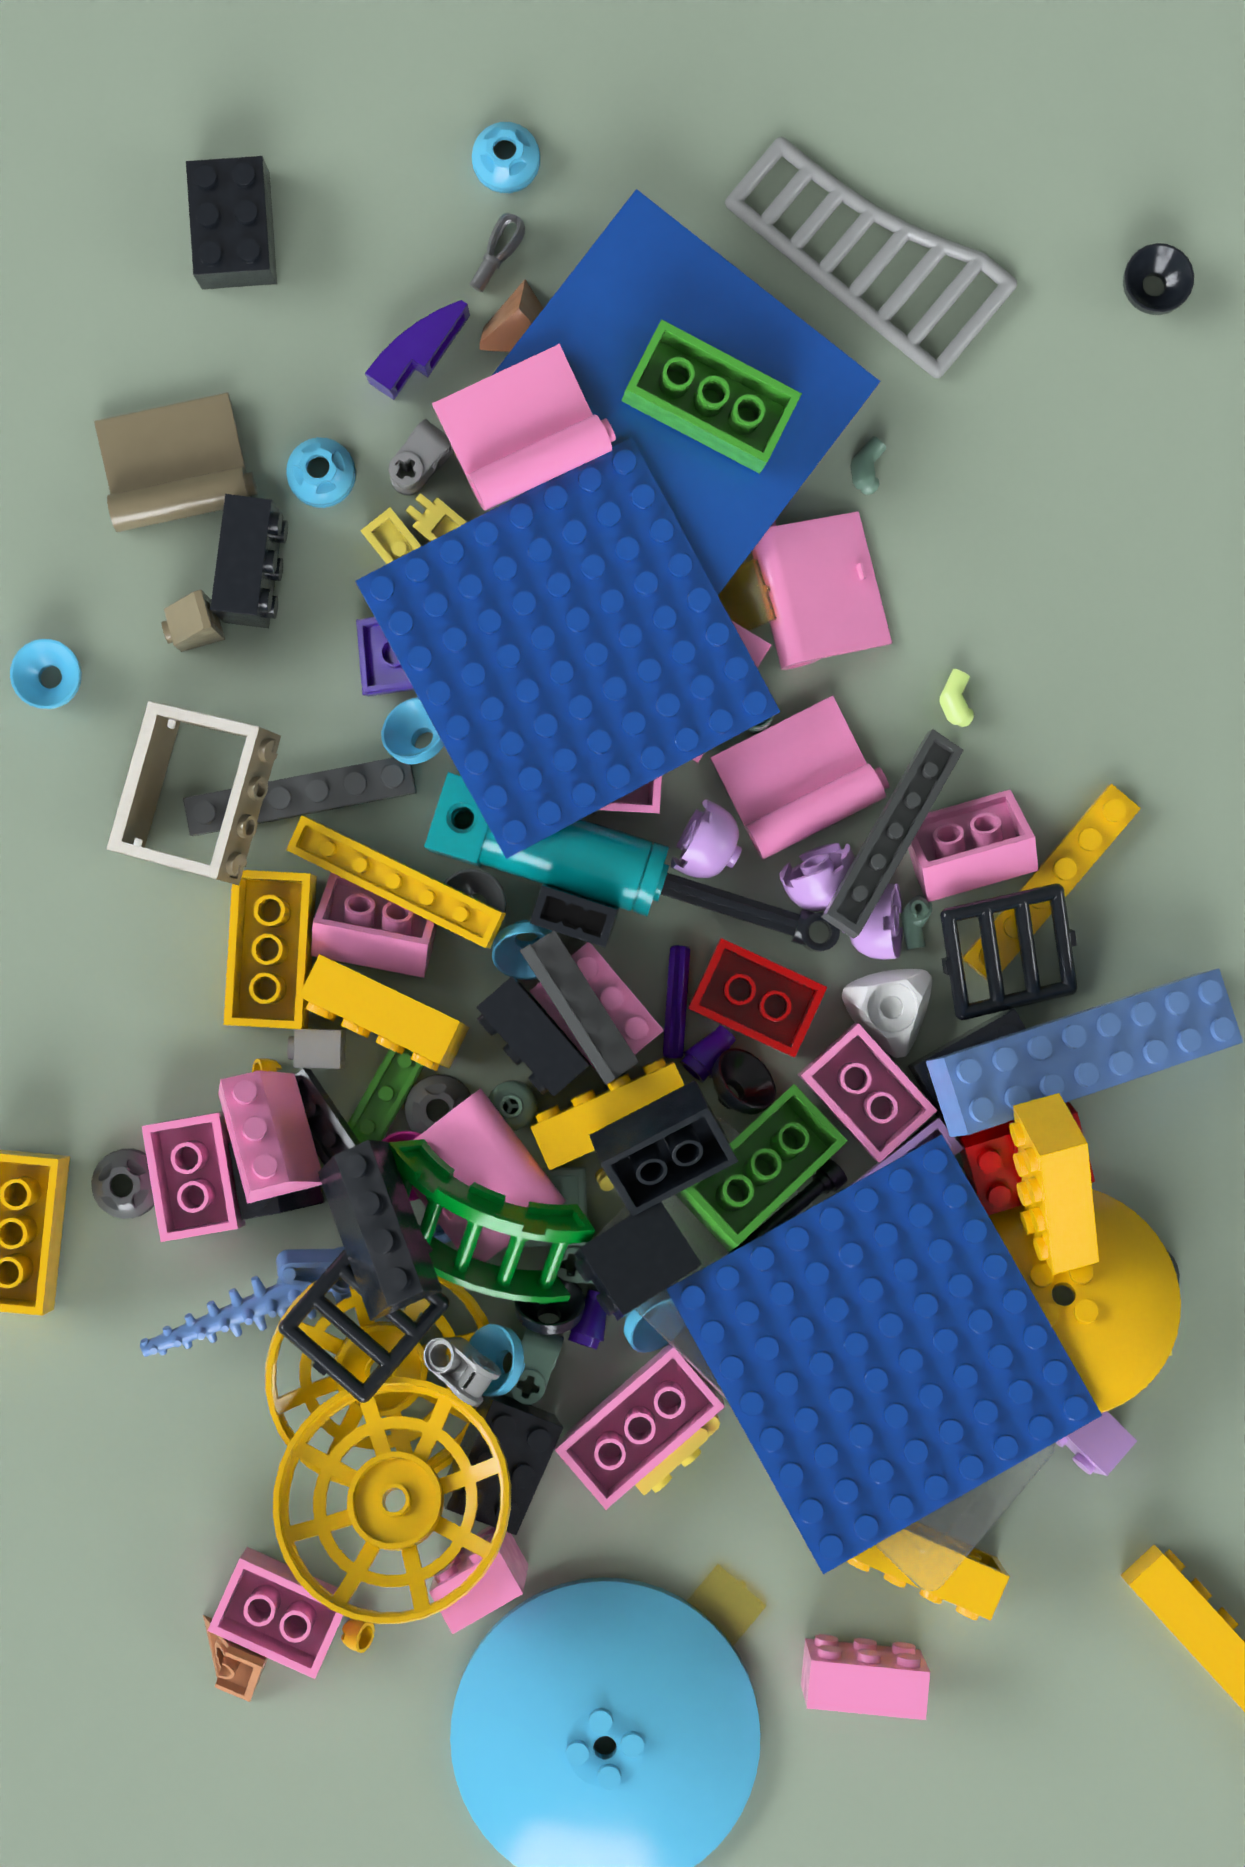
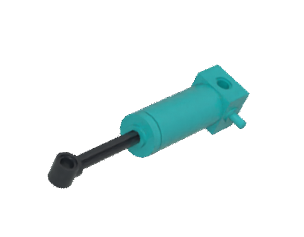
[424,772,840,952]

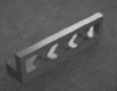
[520,931,639,1085]

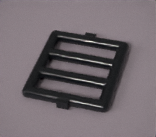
[940,883,1078,1020]
[278,1249,450,1403]

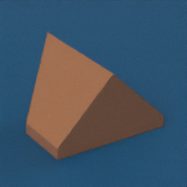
[480,280,543,352]
[203,1615,268,1702]

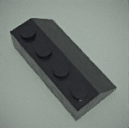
[318,1140,442,1321]

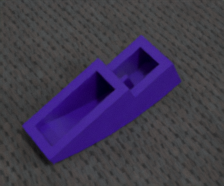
[365,300,470,400]

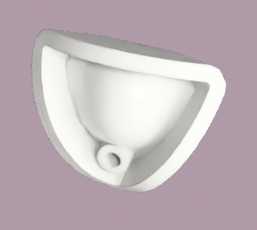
[842,969,932,1058]

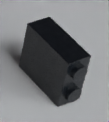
[530,884,620,947]
[574,1202,702,1321]

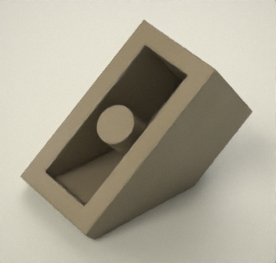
[161,590,225,652]

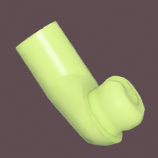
[940,669,974,727]

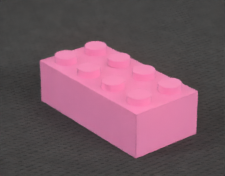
[555,1341,725,1510]

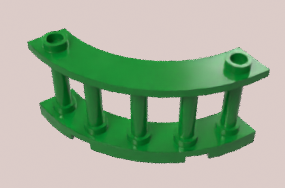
[389,1139,595,1304]

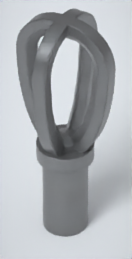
[469,213,525,292]

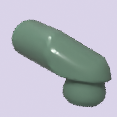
[850,436,887,495]
[901,895,932,950]

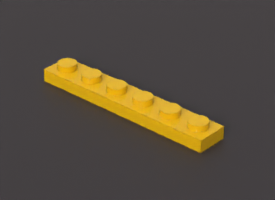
[962,784,1141,980]
[286,815,506,949]

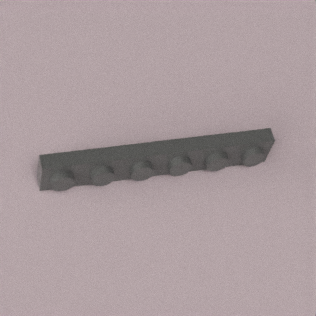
[821,729,964,939]
[183,757,417,837]

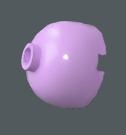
[671,800,742,878]
[779,843,855,912]
[843,883,903,960]

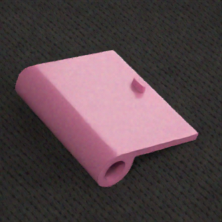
[432,344,616,511]
[751,511,892,670]
[710,695,890,860]
[412,1089,566,1262]

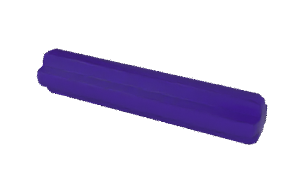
[663,945,690,1059]

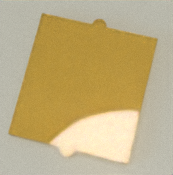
[718,559,777,631]
[686,1564,766,1647]

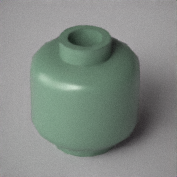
[488,1080,538,1131]

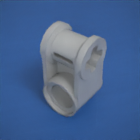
[389,419,454,496]
[423,1337,501,1407]

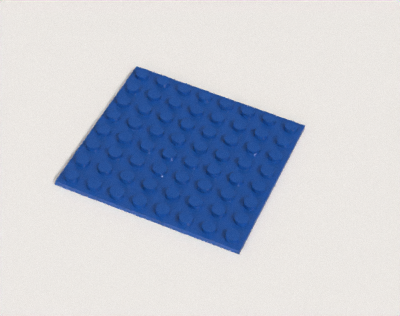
[491,189,881,595]
[355,437,781,859]
[666,1134,1102,1574]

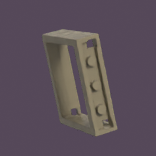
[106,701,281,886]

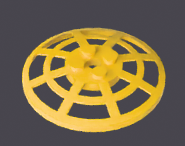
[265,1276,489,1487]
[273,1377,511,1624]

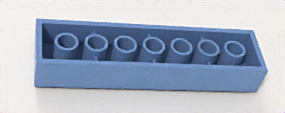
[926,968,1244,1137]

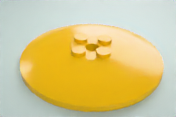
[989,1189,1181,1413]

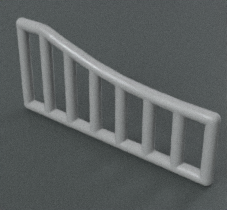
[725,137,1017,378]

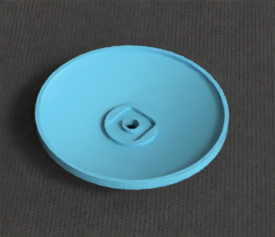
[450,1577,761,1867]

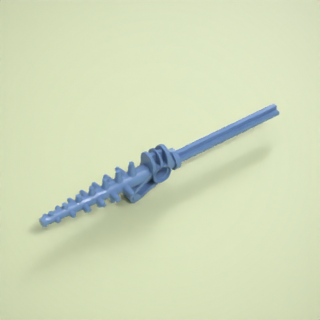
[140,1223,451,1357]

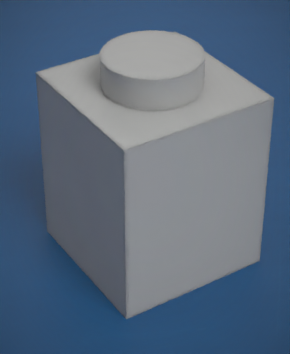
[287,1029,346,1069]

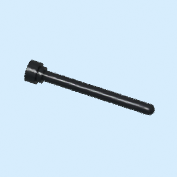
[725,1159,848,1256]

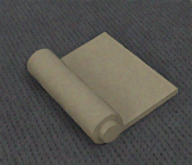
[94,392,258,532]

